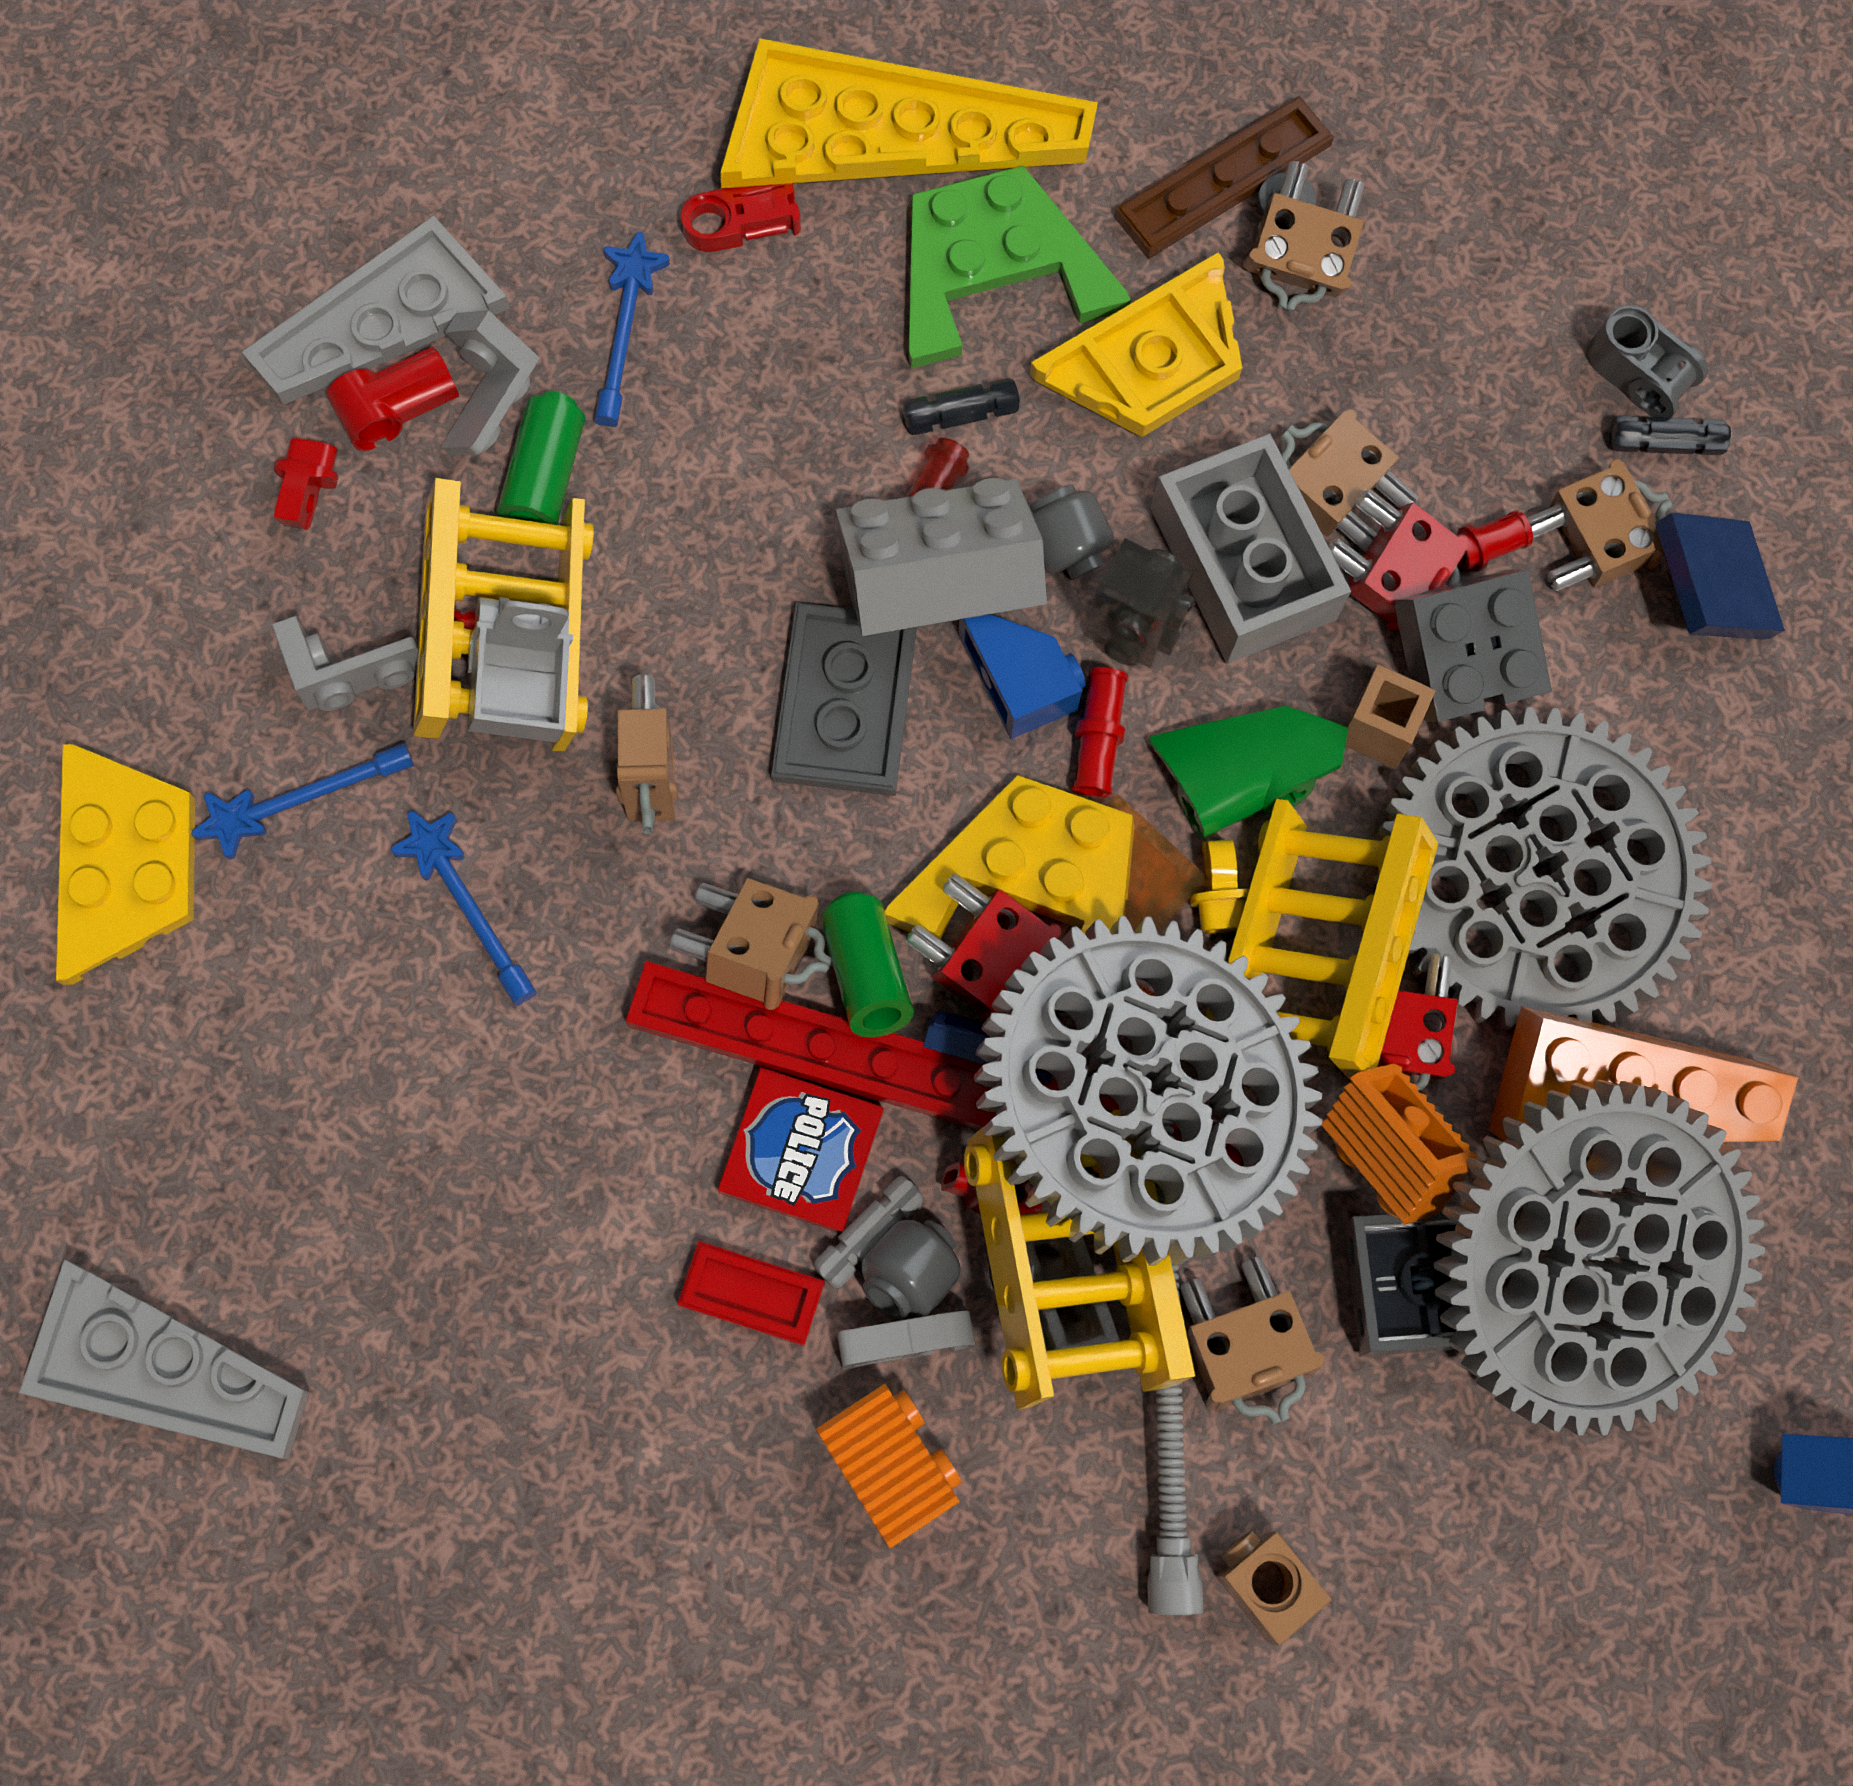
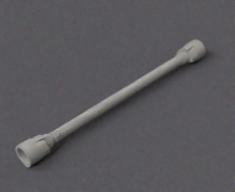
[1132,1021,1204,1615]

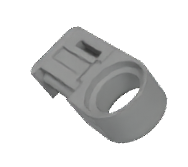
[837,1311,975,1370]

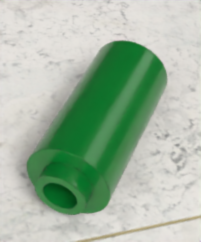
[497,391,586,525]
[821,892,914,1037]

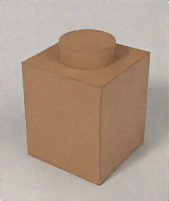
[1345,664,1436,769]

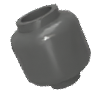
[1029,484,1114,580]
[862,1219,961,1321]

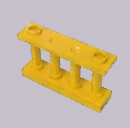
[413,478,594,751]
[1206,799,1438,1079]
[964,1110,1195,1410]

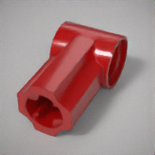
[326,346,459,451]

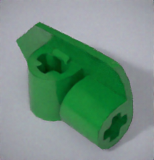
[1149,706,1348,839]

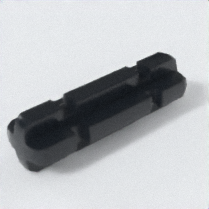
[903,378,1020,435]
[1609,416,1731,455]

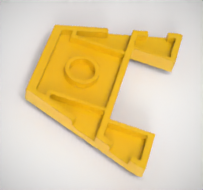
[885,775,1135,940]

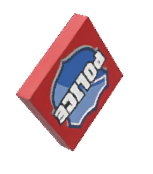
[717,1067,884,1234]

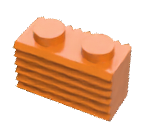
[1321,1063,1478,1225]
[816,1384,963,1549]

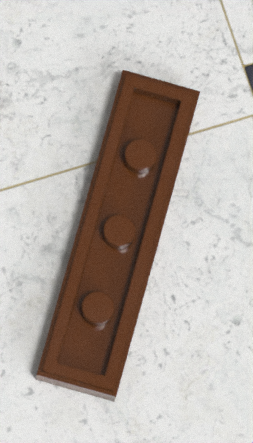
[1114,96,1334,260]

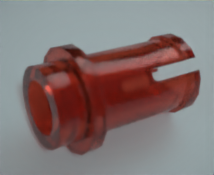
[905,437,970,497]

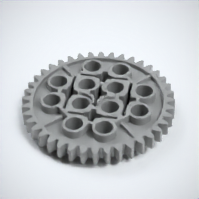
[1374,707,1712,1032]
[974,916,1322,1266]
[1434,1080,1765,1436]

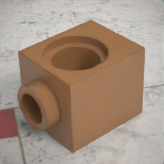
[1215,1530,1332,1646]

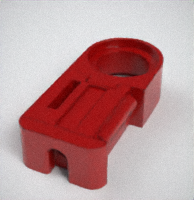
[681,183,801,252]

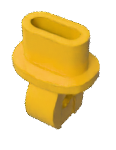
[1190,840,1249,934]

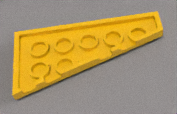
[721,38,1098,188]

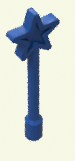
[594,232,670,427]
[192,743,415,860]
[391,811,537,1006]

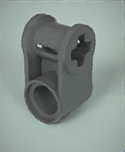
[1587,305,1709,418]

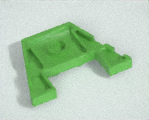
[909,166,1131,369]

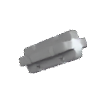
[814,1176,924,1289]

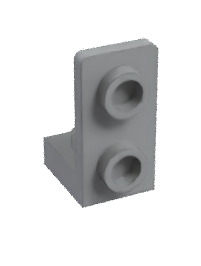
[441,310,540,456]
[272,616,418,711]

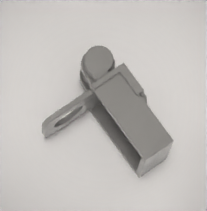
[467,597,573,743]

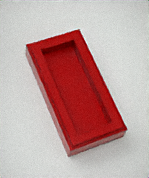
[677,1241,825,1347]

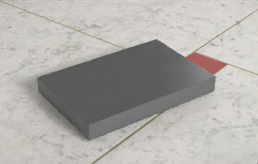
[771,603,917,796]

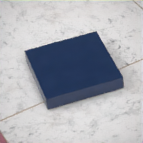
[1655,513,1785,640]

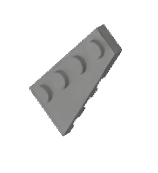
[242,216,510,405]
[19,1259,309,1460]

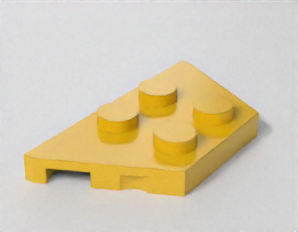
[1030,253,1242,437]
[56,744,195,985]

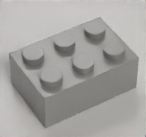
[1150,434,1351,664]
[836,478,1047,636]

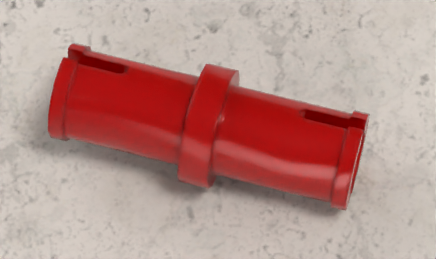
[1072,667,1129,798]

